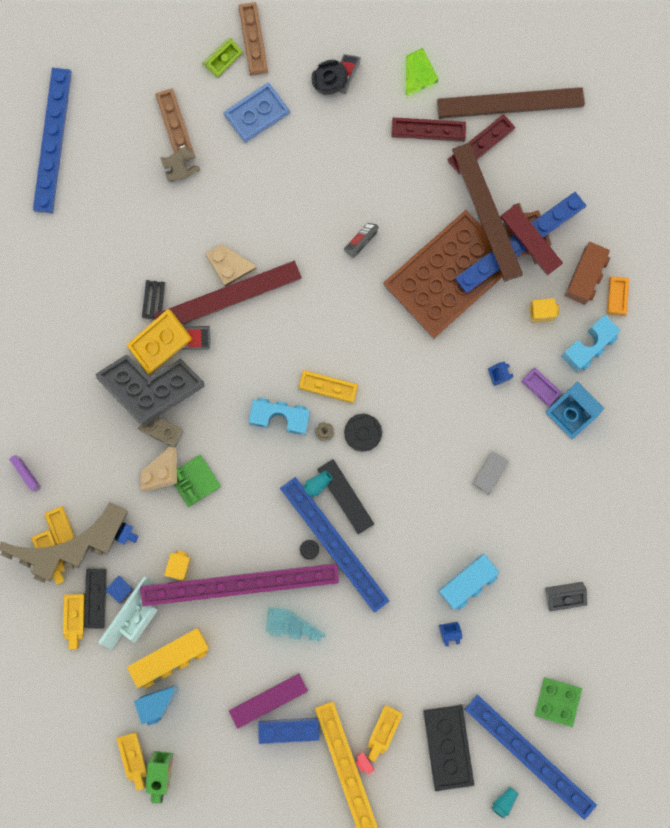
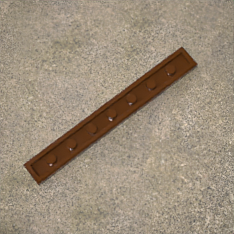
[437,87,585,118]
[452,143,523,282]

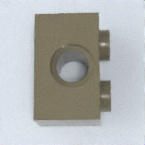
[138,417,184,448]

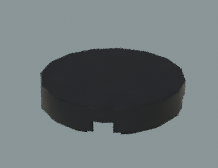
[311,60,348,95]
[344,413,382,452]

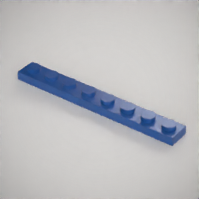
[33,68,72,213]
[455,191,587,294]
[280,477,390,613]
[464,695,597,820]

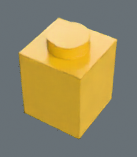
[529,298,559,323]
[164,550,192,581]

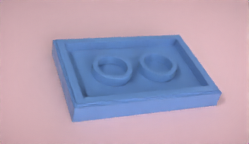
[223,82,290,143]

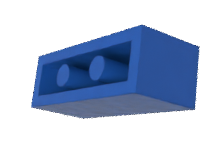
[258,717,319,744]

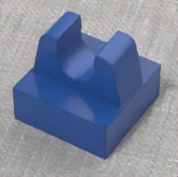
[488,361,513,386]
[115,522,139,545]
[439,622,463,647]

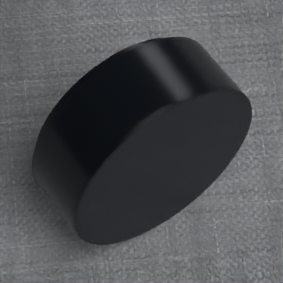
[300,540,319,560]

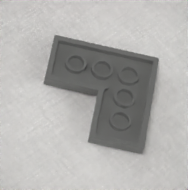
[95,354,205,427]

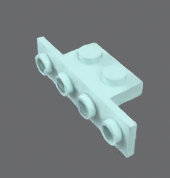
[98,576,158,650]

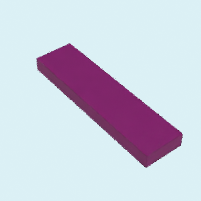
[229,673,308,729]

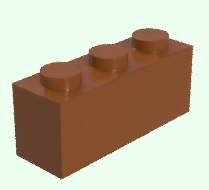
[564,241,610,305]

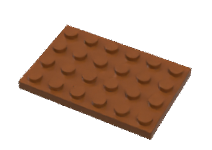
[383,210,503,339]

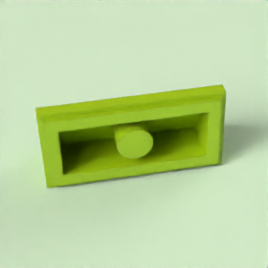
[202,38,243,77]

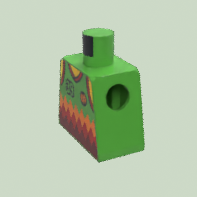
[146,751,173,804]

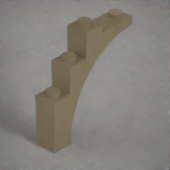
[0,502,128,583]

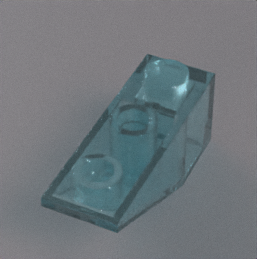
[266,607,325,641]

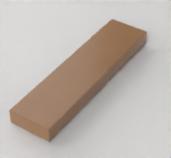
[238,2,268,76]
[155,88,195,159]

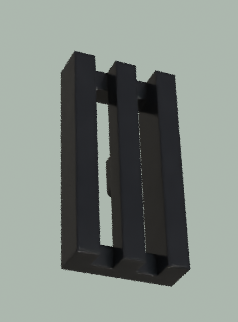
[142,280,166,319]

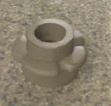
[315,422,334,441]

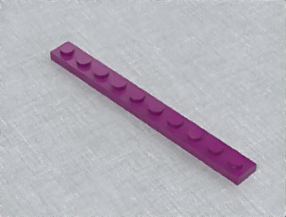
[140,563,339,606]

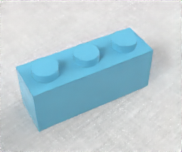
[438,554,500,610]

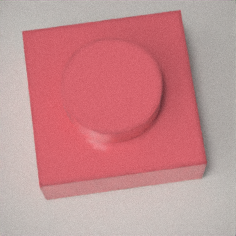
[355,751,374,775]

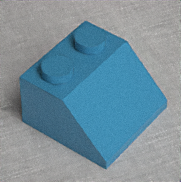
[545,381,605,439]
[134,684,178,726]

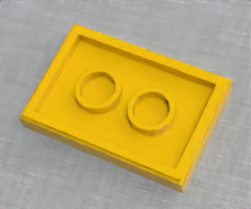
[126,309,192,375]

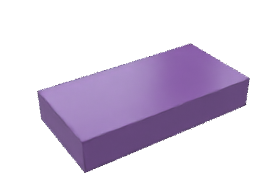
[521,367,562,407]
[9,455,41,492]

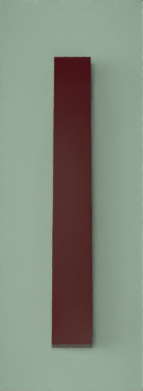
[153,260,302,325]

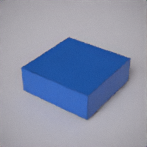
[105,576,133,604]

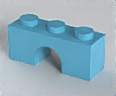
[561,315,621,372]
[248,398,310,435]

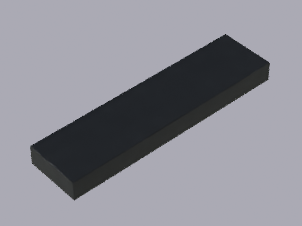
[317,459,374,534]

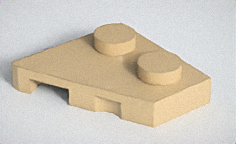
[206,244,256,287]
[140,446,177,492]

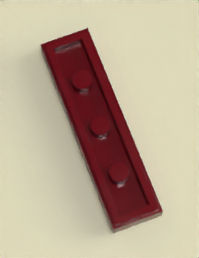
[447,114,516,175]
[391,117,466,142]
[500,204,563,276]

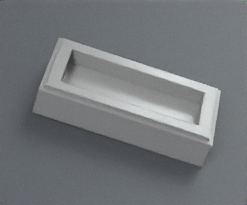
[473,451,509,494]

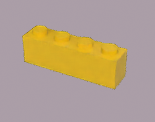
[127,628,210,689]

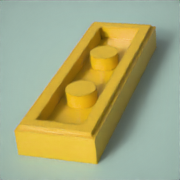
[298,370,358,403]

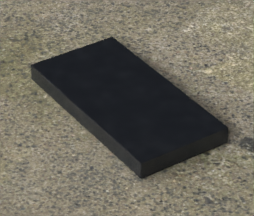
[423,704,475,791]

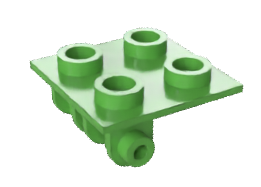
[174,454,221,508]
[535,677,582,727]

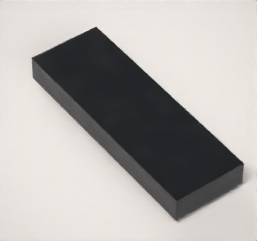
[84,569,107,629]

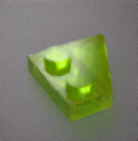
[405,48,439,96]

